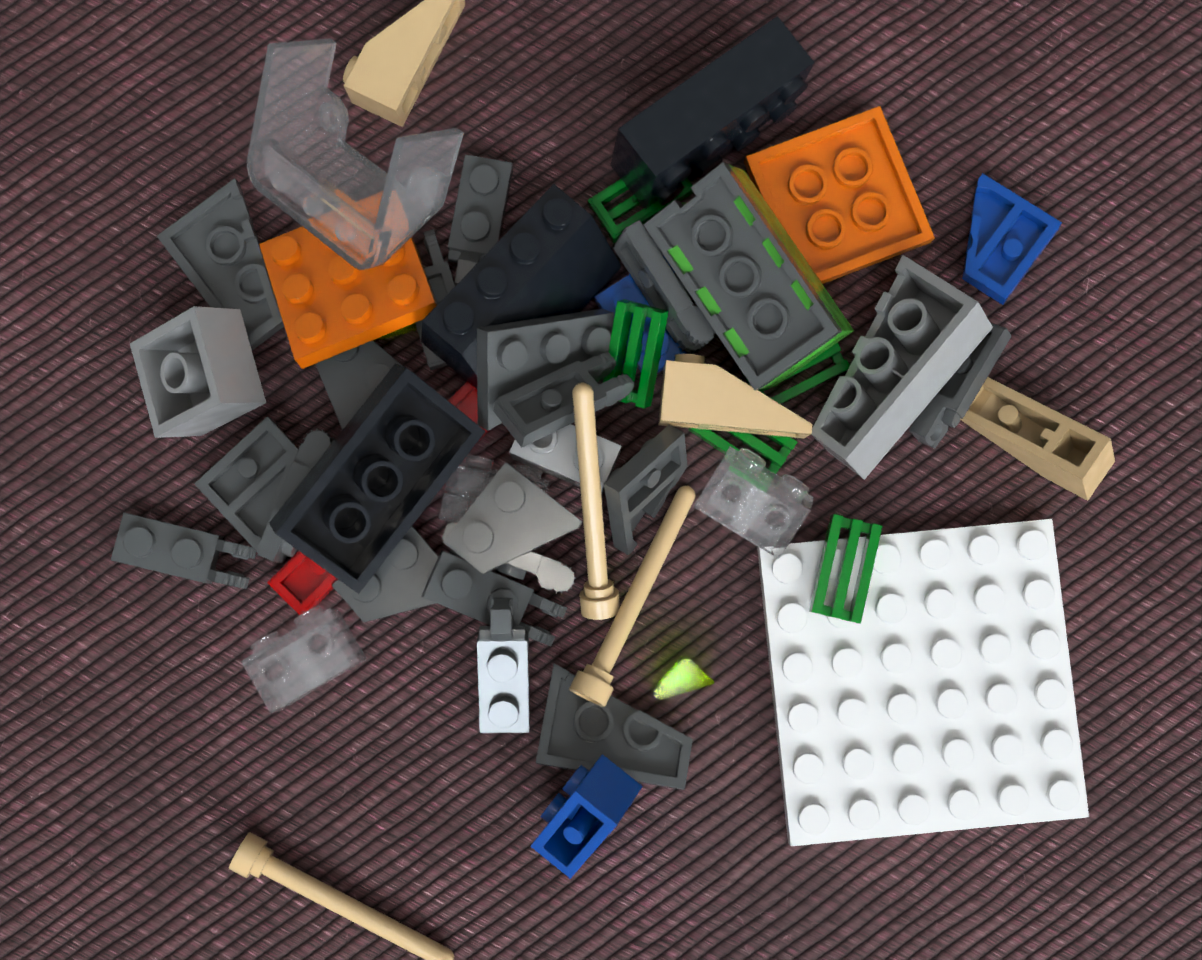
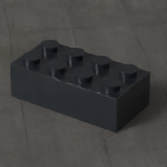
[610,16,815,210]
[269,364,486,594]

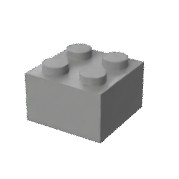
[130,306,266,438]

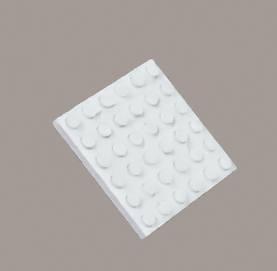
[757,519,1089,846]

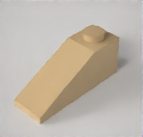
[343,0,466,127]
[658,354,812,439]
[960,377,1115,501]

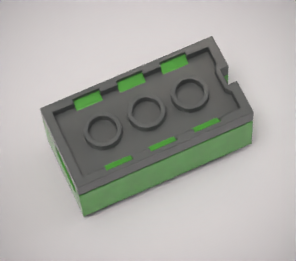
[644,162,854,391]

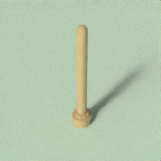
[572,383,620,620]
[569,486,695,707]
[229,832,454,960]

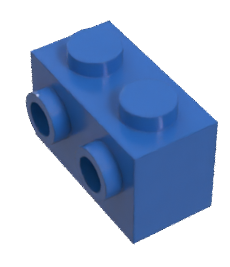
[530,754,643,879]

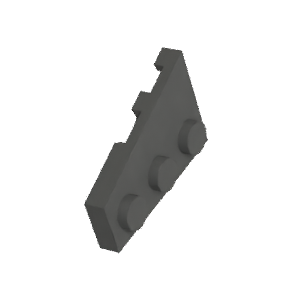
[157,178,284,351]
[477,309,614,431]
[535,663,693,790]

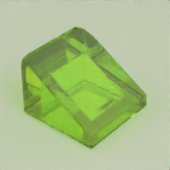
[652,656,715,700]

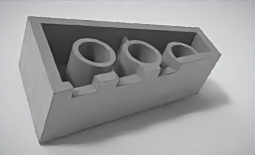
[811,255,993,480]

